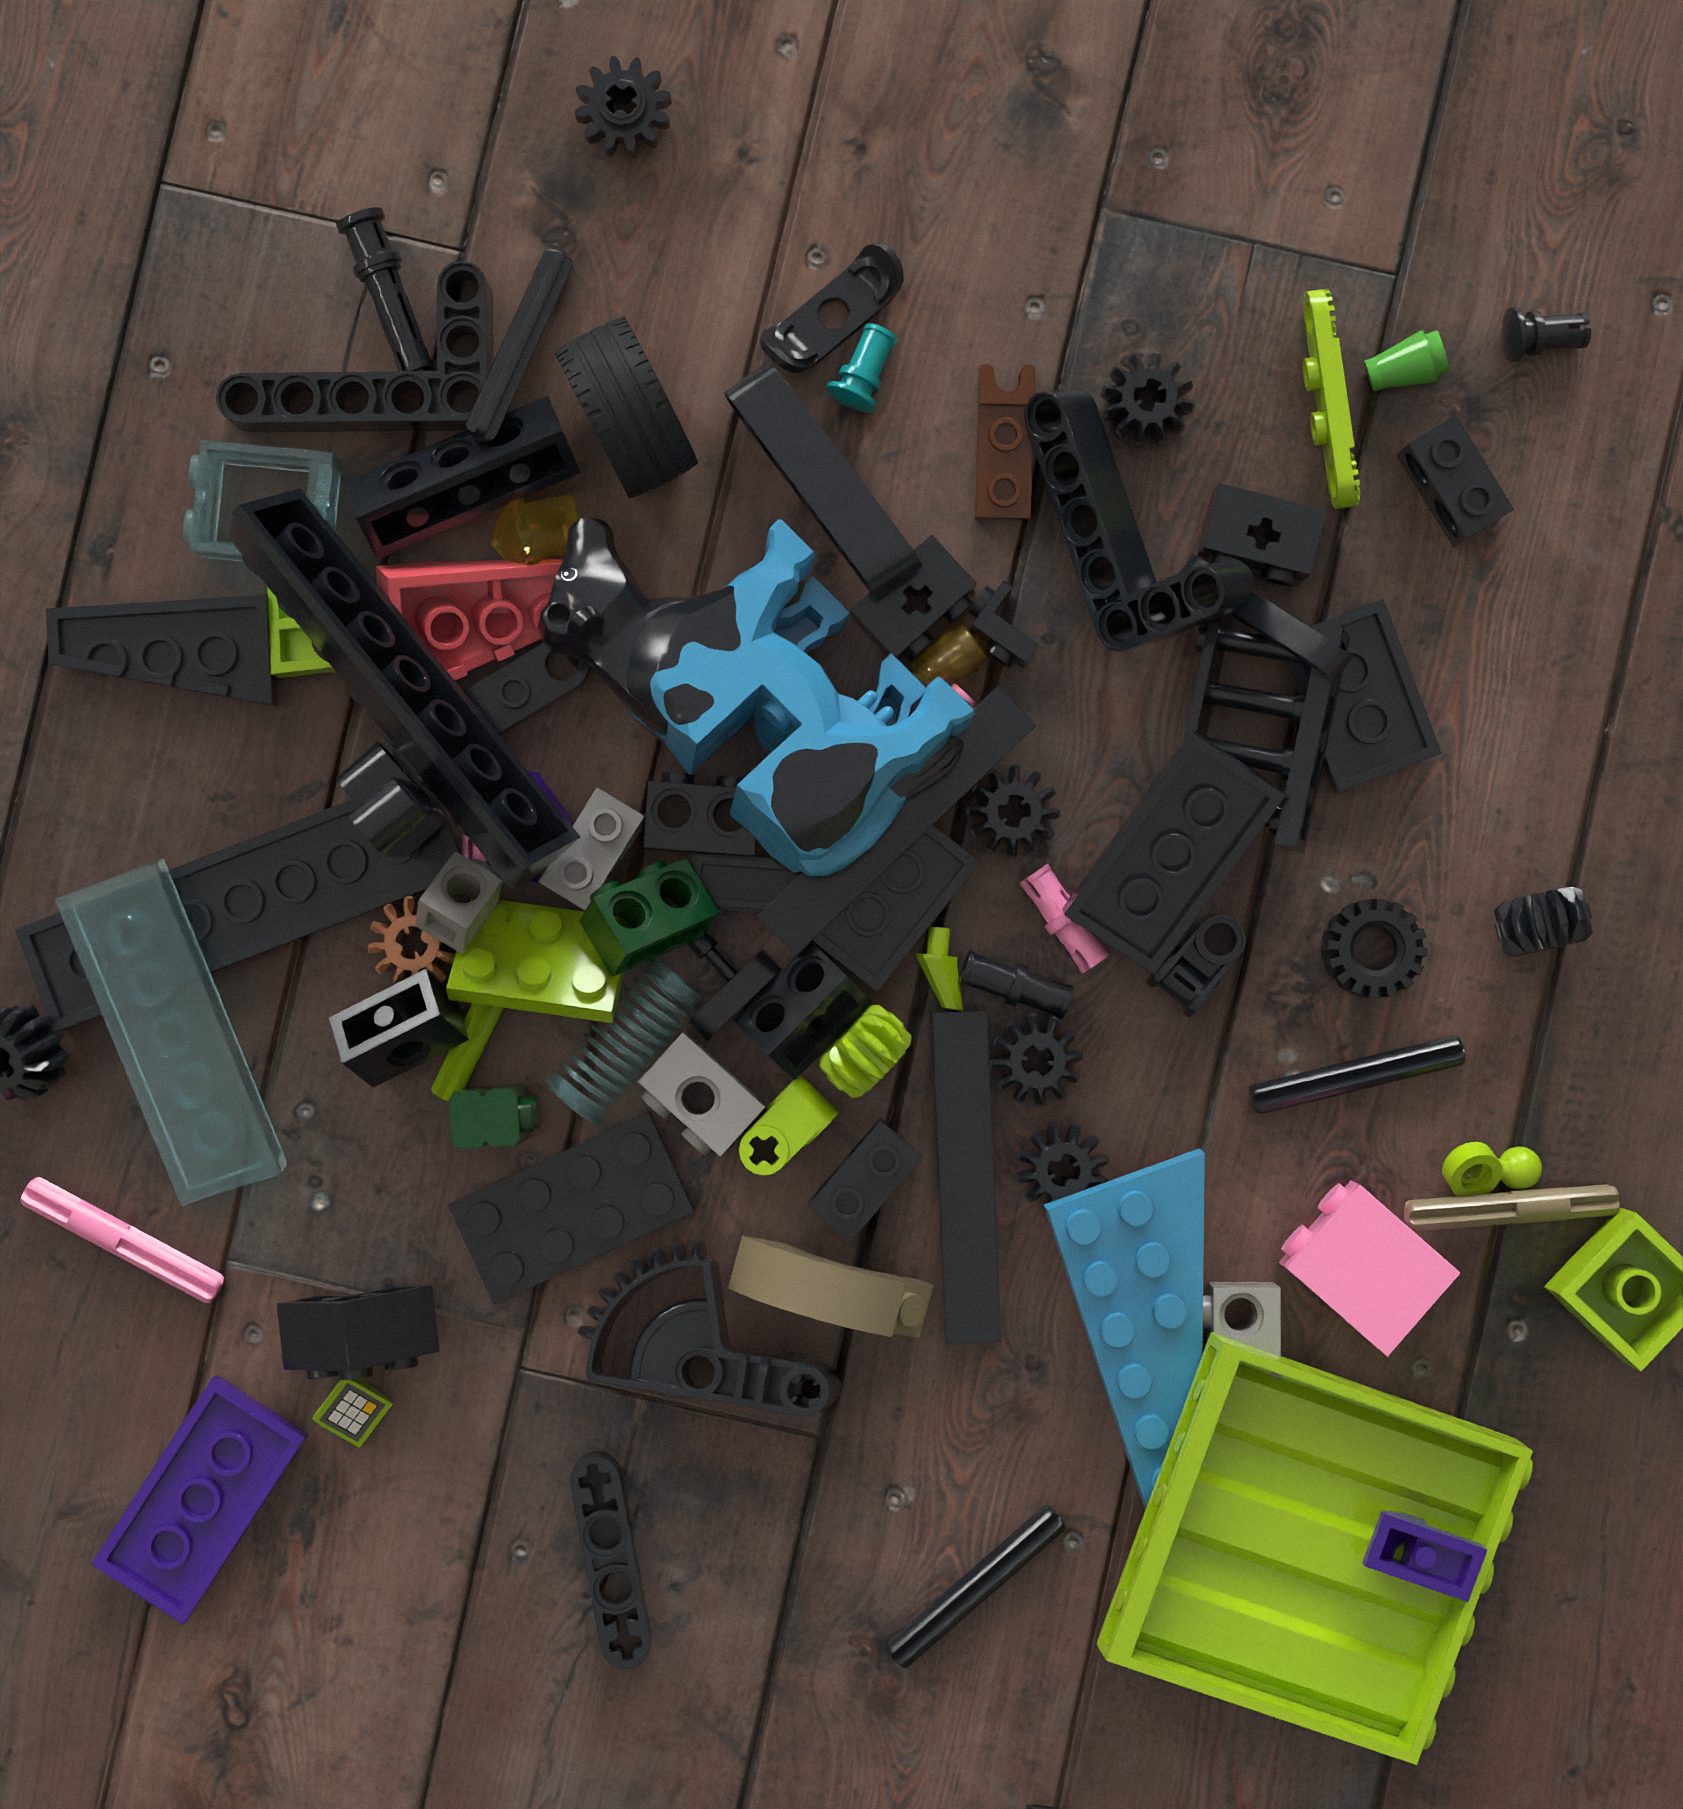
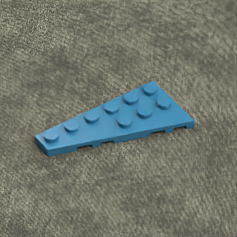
[1044,1148,1205,1510]

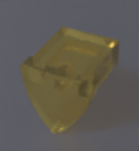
[491,494,579,566]

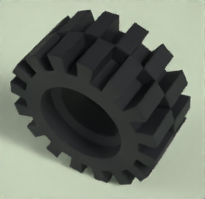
[1321,899,1428,998]

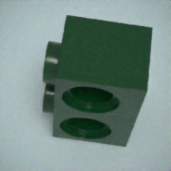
[579,858,719,977]

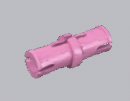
[1019,863,1111,973]

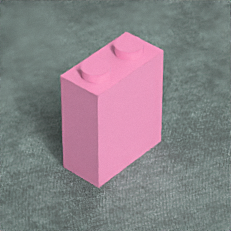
[1279,1180,1460,1357]

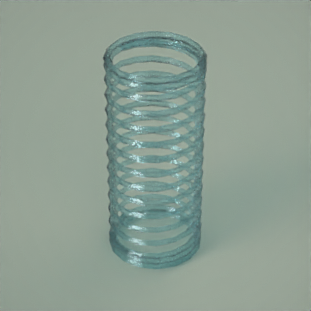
[545,958,704,1125]

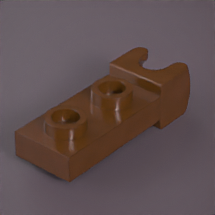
[975,364,1035,520]

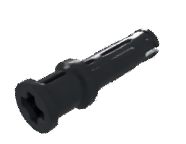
[336,207,434,371]

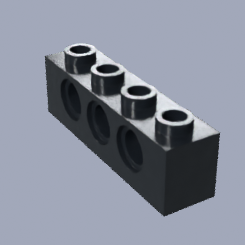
[345,396,581,560]

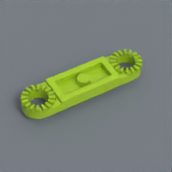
[1303,289,1360,509]

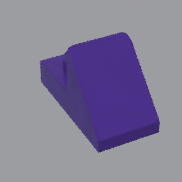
[1362,1511,1487,1602]

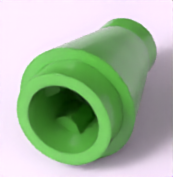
[1364,330,1450,392]

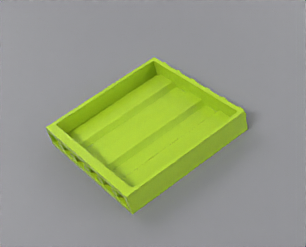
[1096,1332,1533,1765]

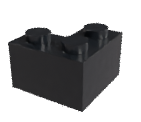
[276,1285,440,1380]

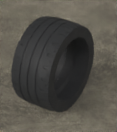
[554,316,699,499]

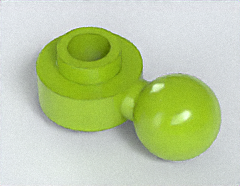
[1442,1142,1542,1196]

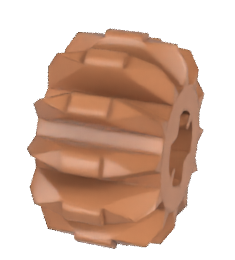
[368,896,456,985]

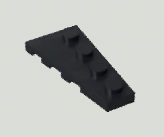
[46,595,276,706]

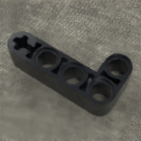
[336,741,448,857]

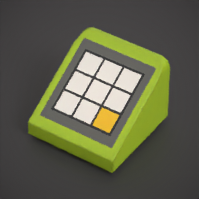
[311,1378,394,1448]

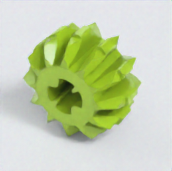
[819,1004,912,1098]

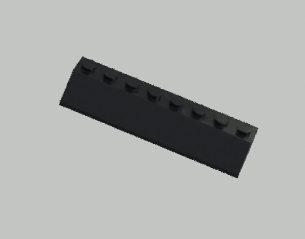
[229,488,580,890]

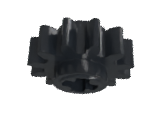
[574,56,672,158]

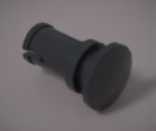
[1501,307,1591,362]

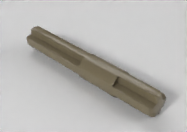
[1404,1184,1620,1232]

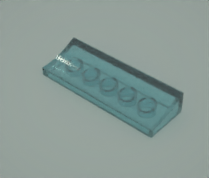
[55,858,287,1207]

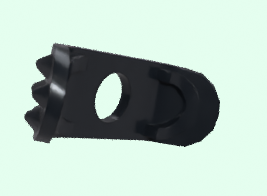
[759,242,904,373]

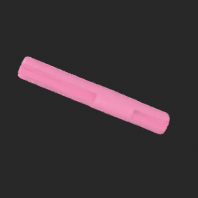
[20,1177,224,1303]

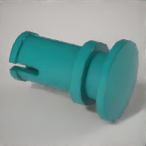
[826,323,897,414]

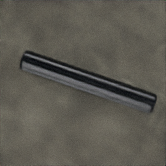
[465,249,573,443]
[1249,1036,1466,1114]
[887,1505,1066,1668]

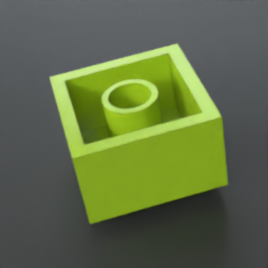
[1544,1208,1683,1372]

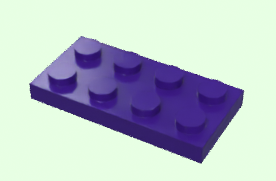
[91,1375,309,1625]

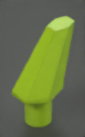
[916,927,963,1012]

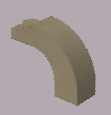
[728,1235,934,1338]

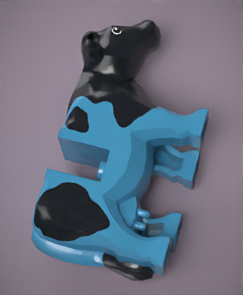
[538,518,975,876]

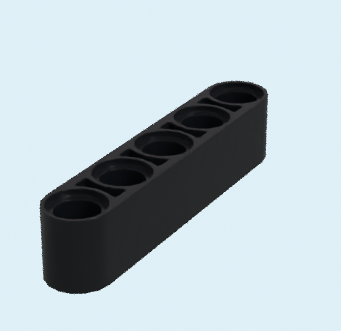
[724,361,922,599]

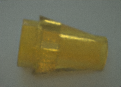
[907,622,988,688]

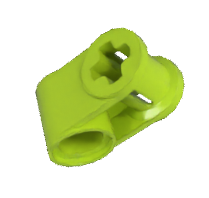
[739,1075,839,1176]

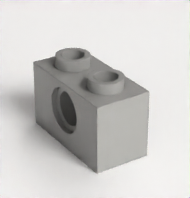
[638,1031,767,1157]

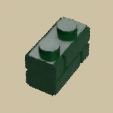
[449,1084,540,1149]

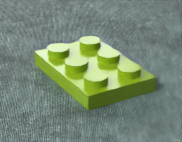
[446,898,633,1023]

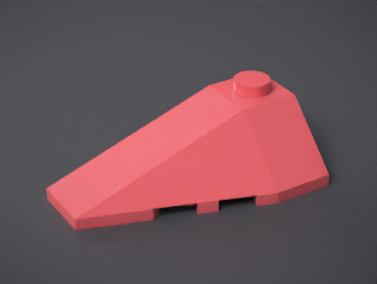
[376,558,564,680]

